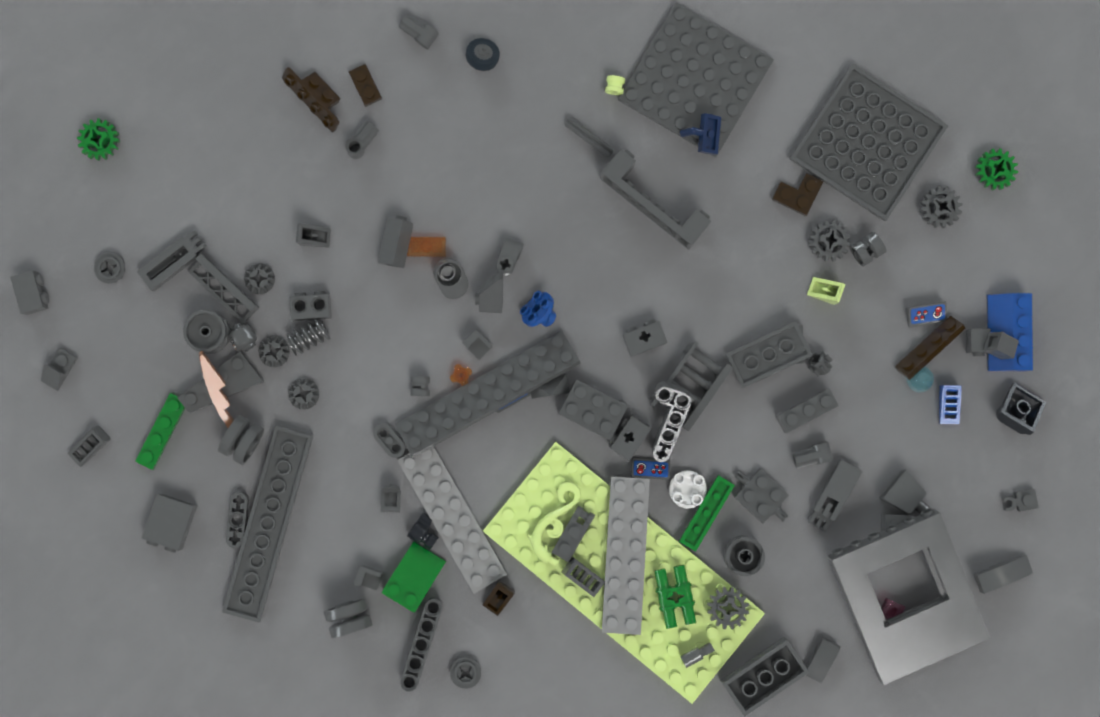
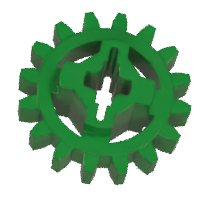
[77,118,120,161]
[975,148,1018,190]

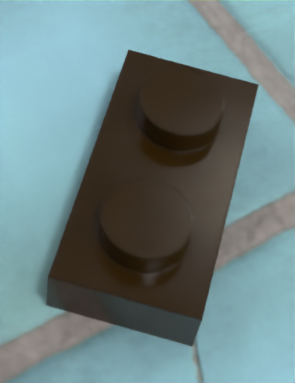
[349,64,382,107]

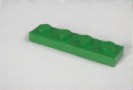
[135,393,185,470]
[679,475,735,552]

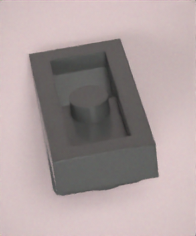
[41,348,78,391]

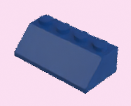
[987,293,1033,372]

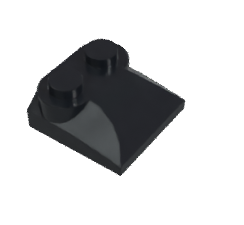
[996,383,1047,435]

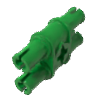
[654,565,696,629]

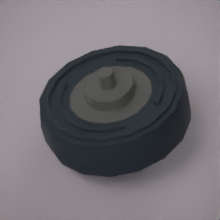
[465,38,500,71]

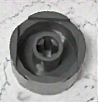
[724,536,765,576]

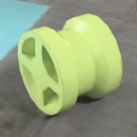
[605,75,625,95]

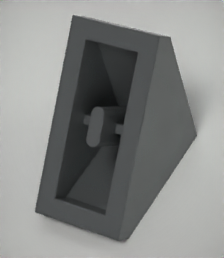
[296,223,331,248]

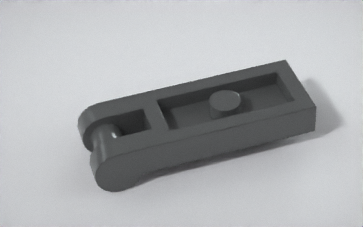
[552,505,595,562]

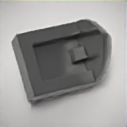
[381,484,401,513]

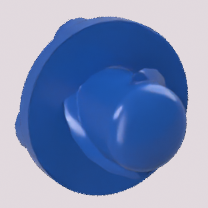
[520,290,556,327]

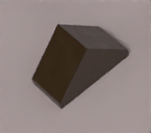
[483,580,515,616]

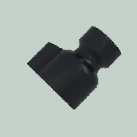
[407,513,439,550]

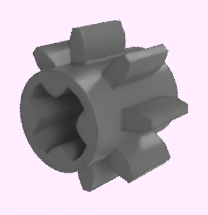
[808,351,833,376]

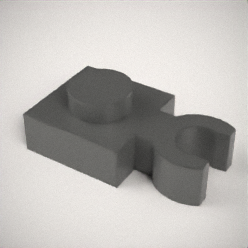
[1001,489,1039,512]

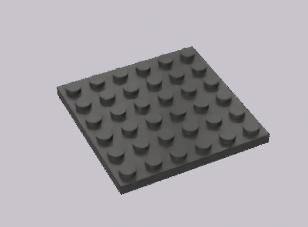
[618,2,774,157]
[790,64,948,221]

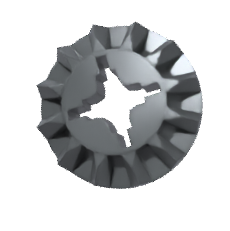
[94,253,126,284]
[244,263,275,294]
[258,337,290,367]
[288,379,319,409]
[450,657,481,689]

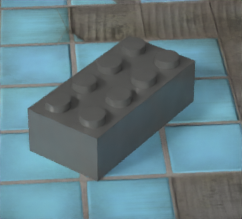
[720,637,809,717]

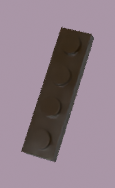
[895,316,966,380]

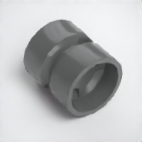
[850,232,886,267]

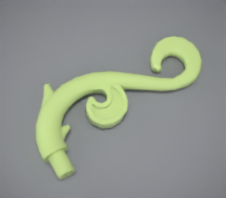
[527,482,581,567]

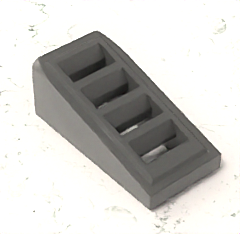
[67,426,111,467]
[561,557,605,597]

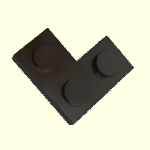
[772,173,823,216]

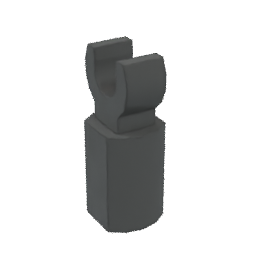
[680,642,715,668]

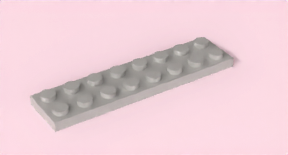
[397,447,507,594]
[602,476,650,635]

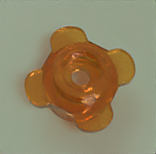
[450,364,472,386]

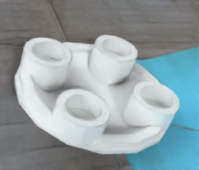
[669,470,707,509]

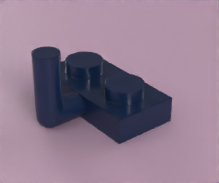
[680,113,721,155]

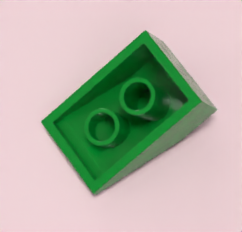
[381,541,446,613]

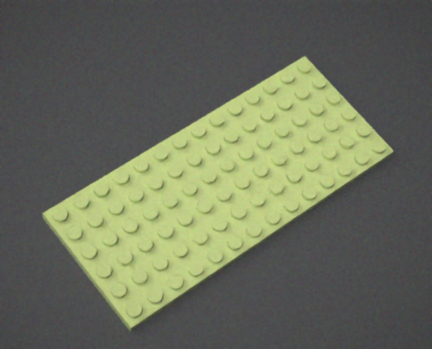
[483,442,765,704]

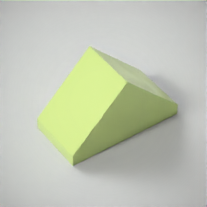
[807,277,846,305]

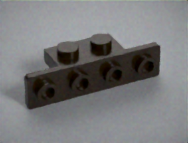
[282,67,340,132]

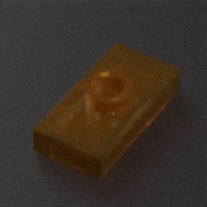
[407,237,446,257]

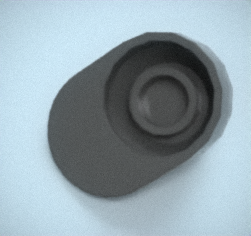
[433,258,468,299]

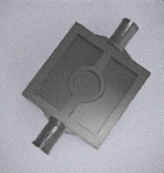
[734,469,789,524]

